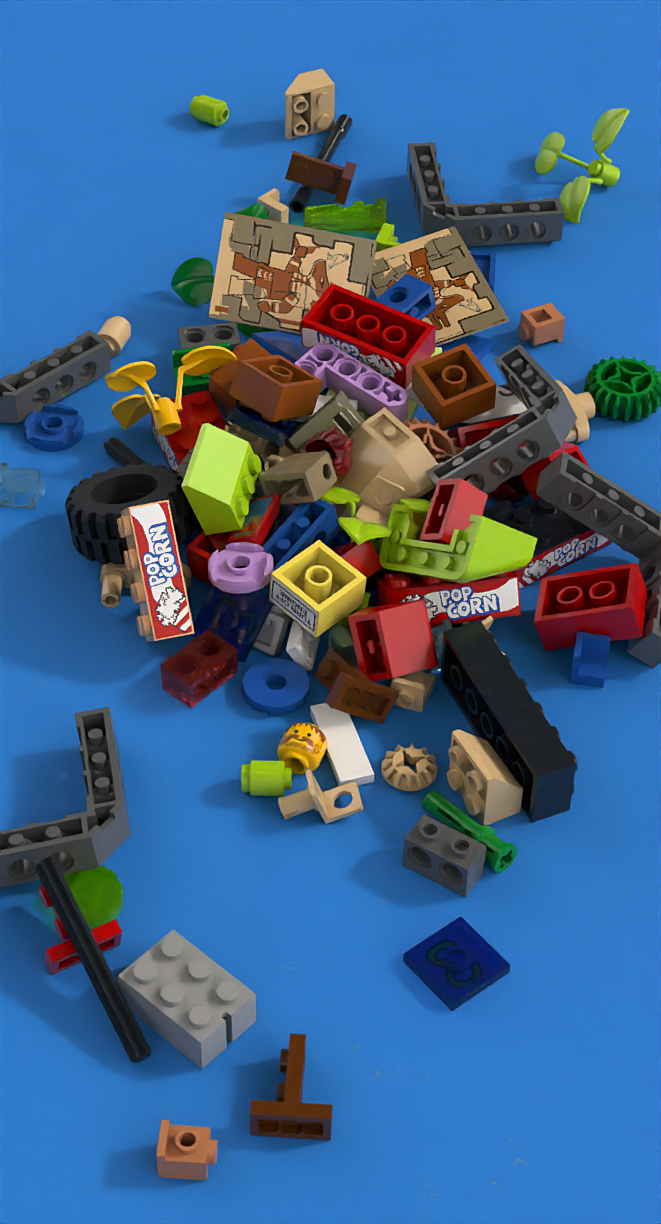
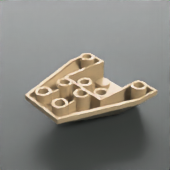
[298,407,438,531]

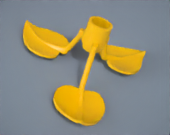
[105,345,238,435]

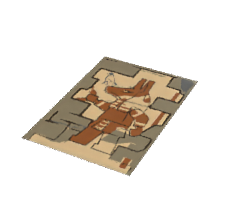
[208,212,377,334]
[371,226,509,347]

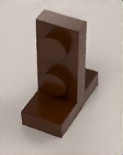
[285,151,357,205]
[314,647,399,724]
[250,1033,332,1141]

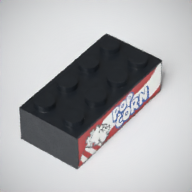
[494,497,612,590]

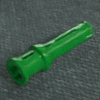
[422,790,518,873]

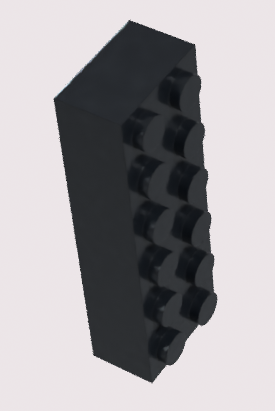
[440,620,578,823]

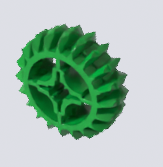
[584,355,661,422]

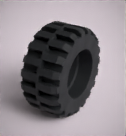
[65,463,193,565]

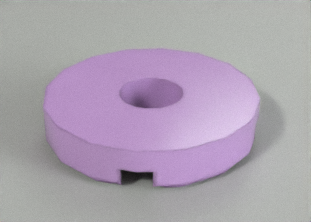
[208,542,274,594]

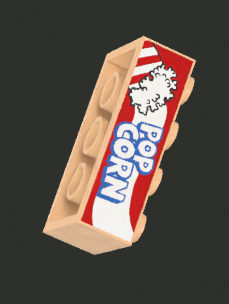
[117,500,194,642]

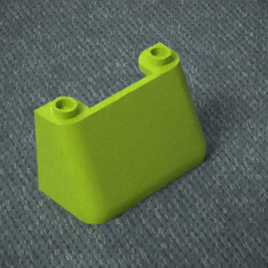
[379,504,538,583]

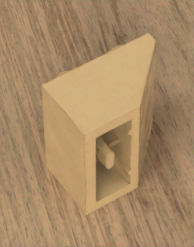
[285,68,335,140]
[447,729,523,826]

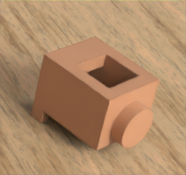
[518,303,565,346]
[156,1120,218,1181]

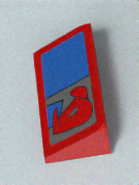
[227,494,280,546]

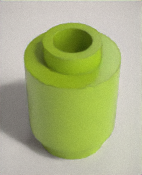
[189,95,229,126]
[241,760,292,797]

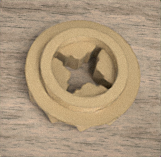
[381,743,438,791]

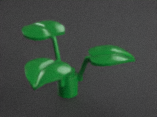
[171,203,277,337]

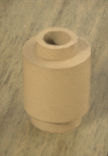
[97,316,131,358]

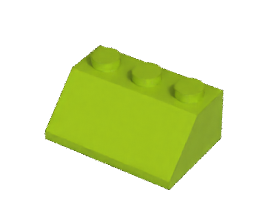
[181,423,261,535]

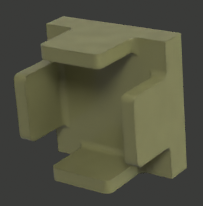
[288,389,364,451]

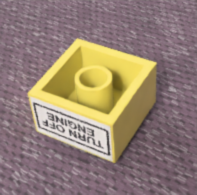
[269,540,367,638]

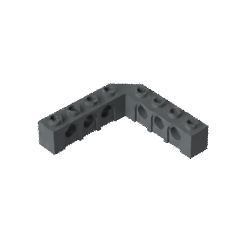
[407,142,564,247]
[0,330,111,423]
[426,344,577,493]
[536,451,661,668]
[0,706,131,888]

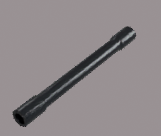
[289,114,352,213]

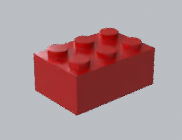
[534,563,648,651]

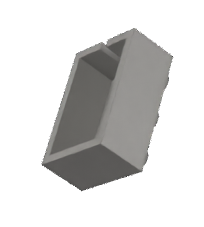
[118,930,257,1069]

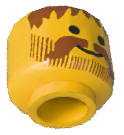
[277,722,328,775]

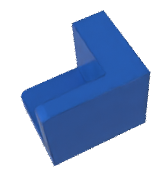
[570,631,610,688]

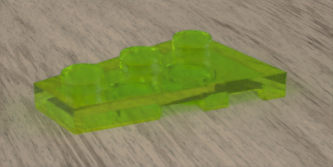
[304,197,386,233]

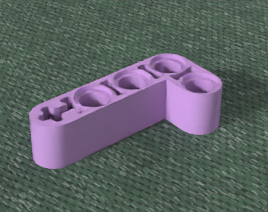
[294,343,408,422]

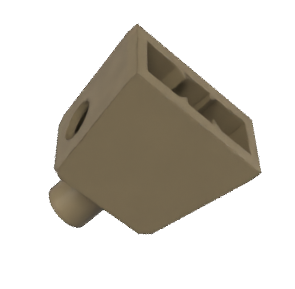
[258,450,337,504]

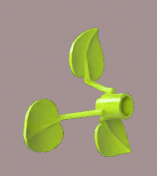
[535,108,630,224]
[319,486,432,552]

